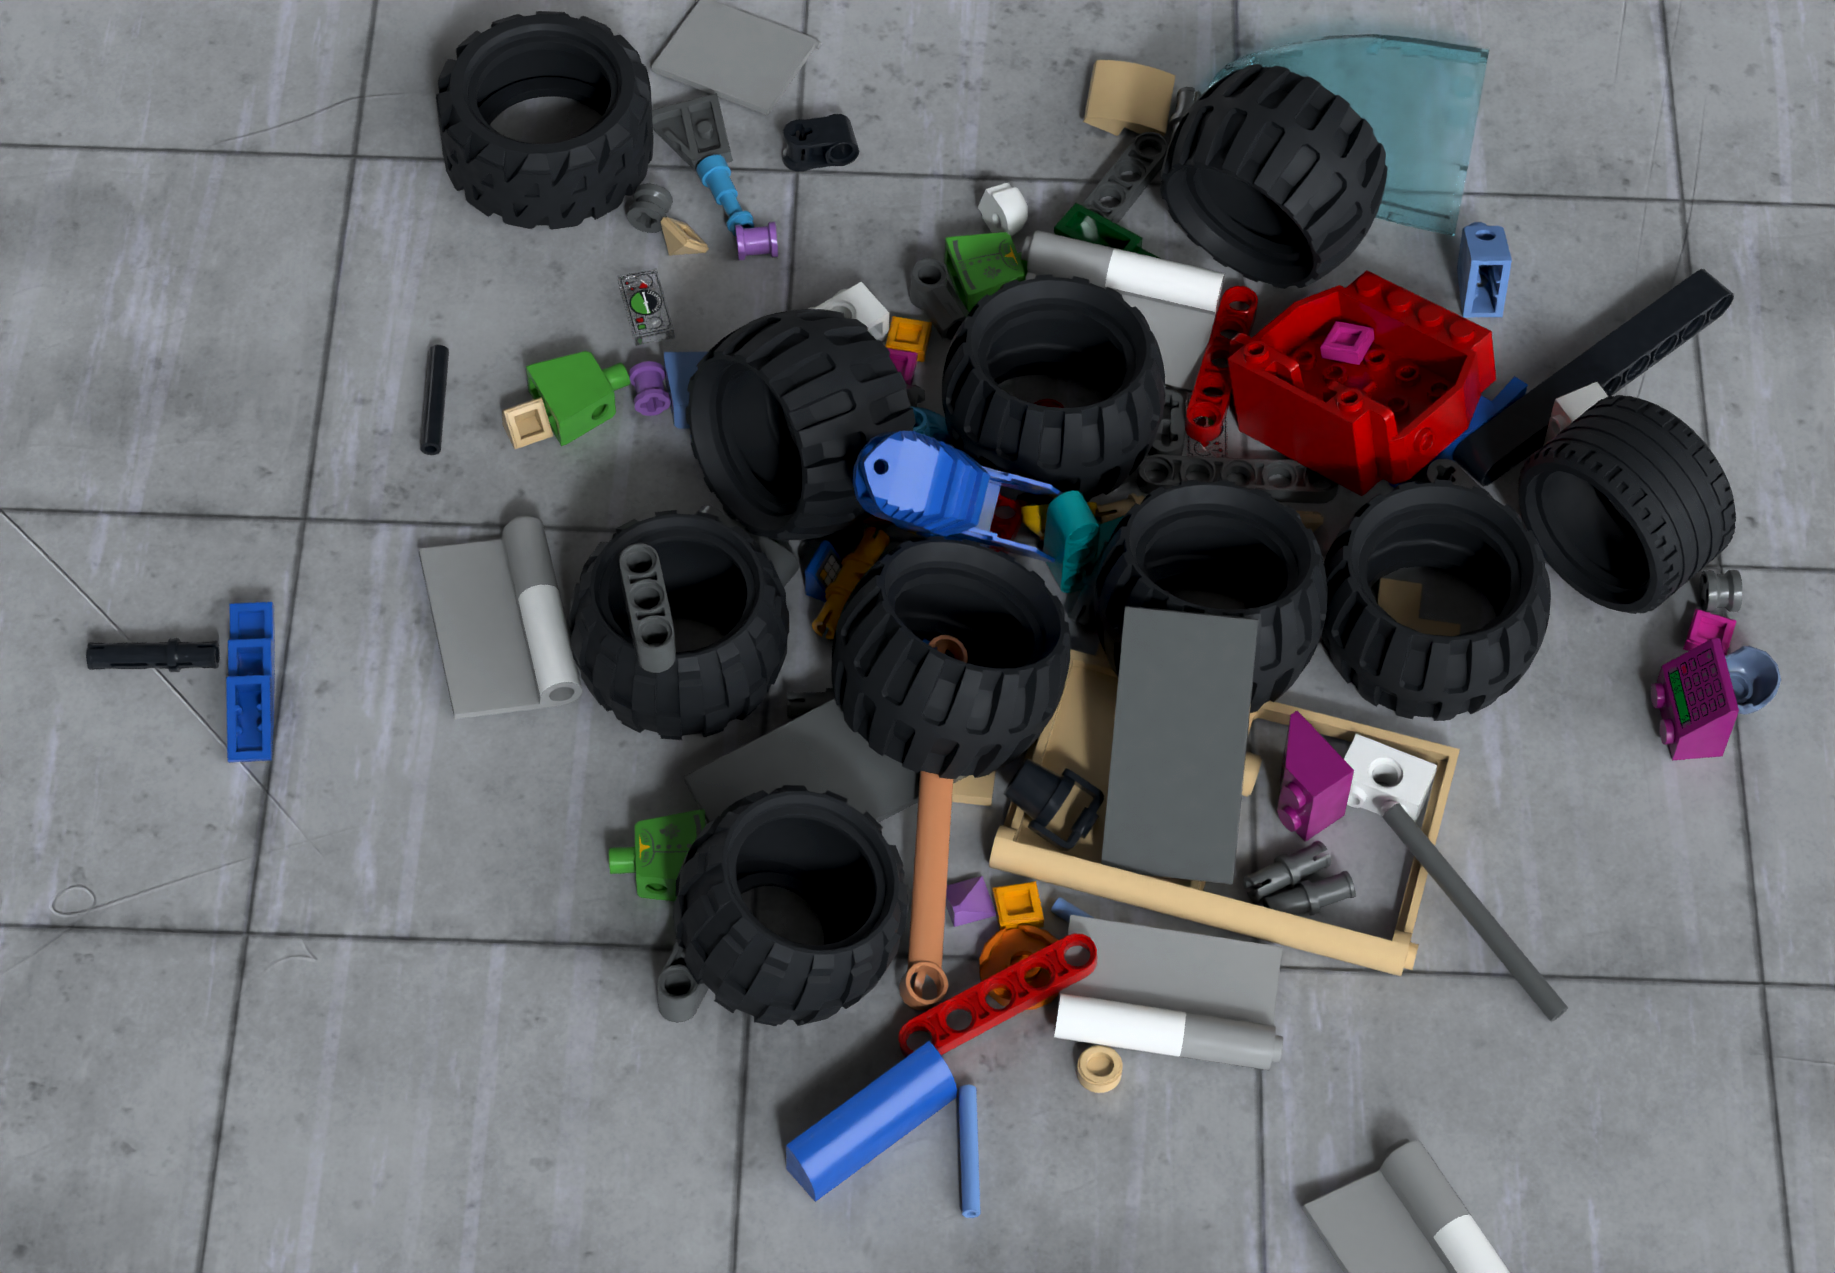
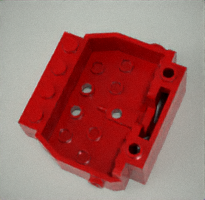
[1228,270,1496,496]

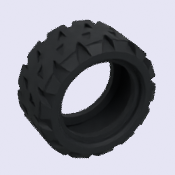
[436,11,654,230]

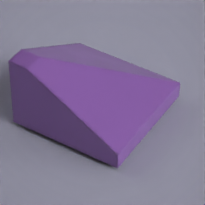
[946,876,996,927]

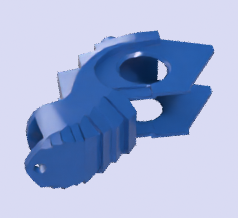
[853,431,1063,563]

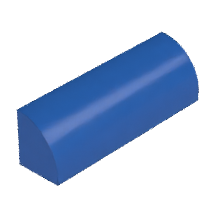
[786,1041,957,1202]

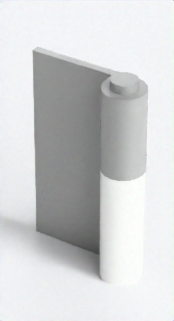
[1021,230,1225,392]
[419,515,583,719]
[1054,915,1283,1071]
[1302,1139,1511,1273]

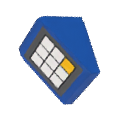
[805,540,842,602]

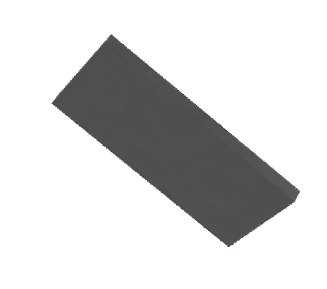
[1101,606,1259,884]
[684,699,967,892]

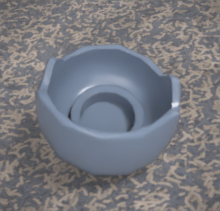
[1725,646,1781,715]

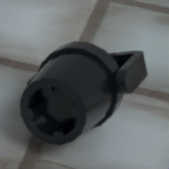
[1003,758,1104,851]

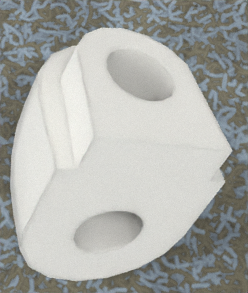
[978,183,1028,236]

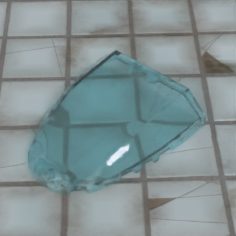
[1207,34,1489,236]

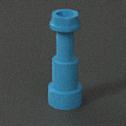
[696,155,754,237]

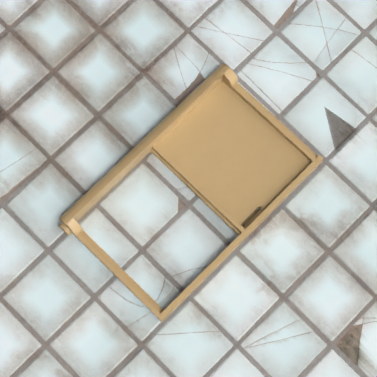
[989,649,1460,976]

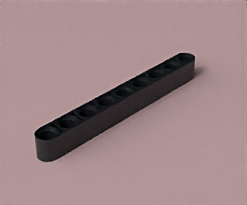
[1453,269,1734,486]

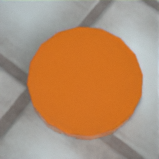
[979,925,1059,1010]

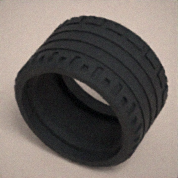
[1518,395,1736,614]

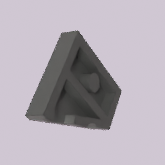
[652,93,733,171]

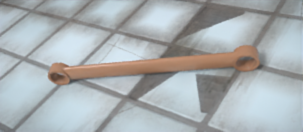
[899,635,968,1011]

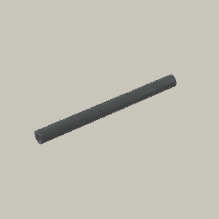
[1382,803,1568,1022]

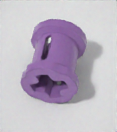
[735,222,778,260]
[628,361,671,416]

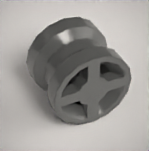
[627,183,673,233]
[1699,570,1743,612]

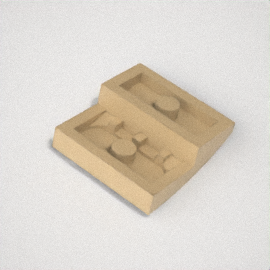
[1083,60,1176,136]

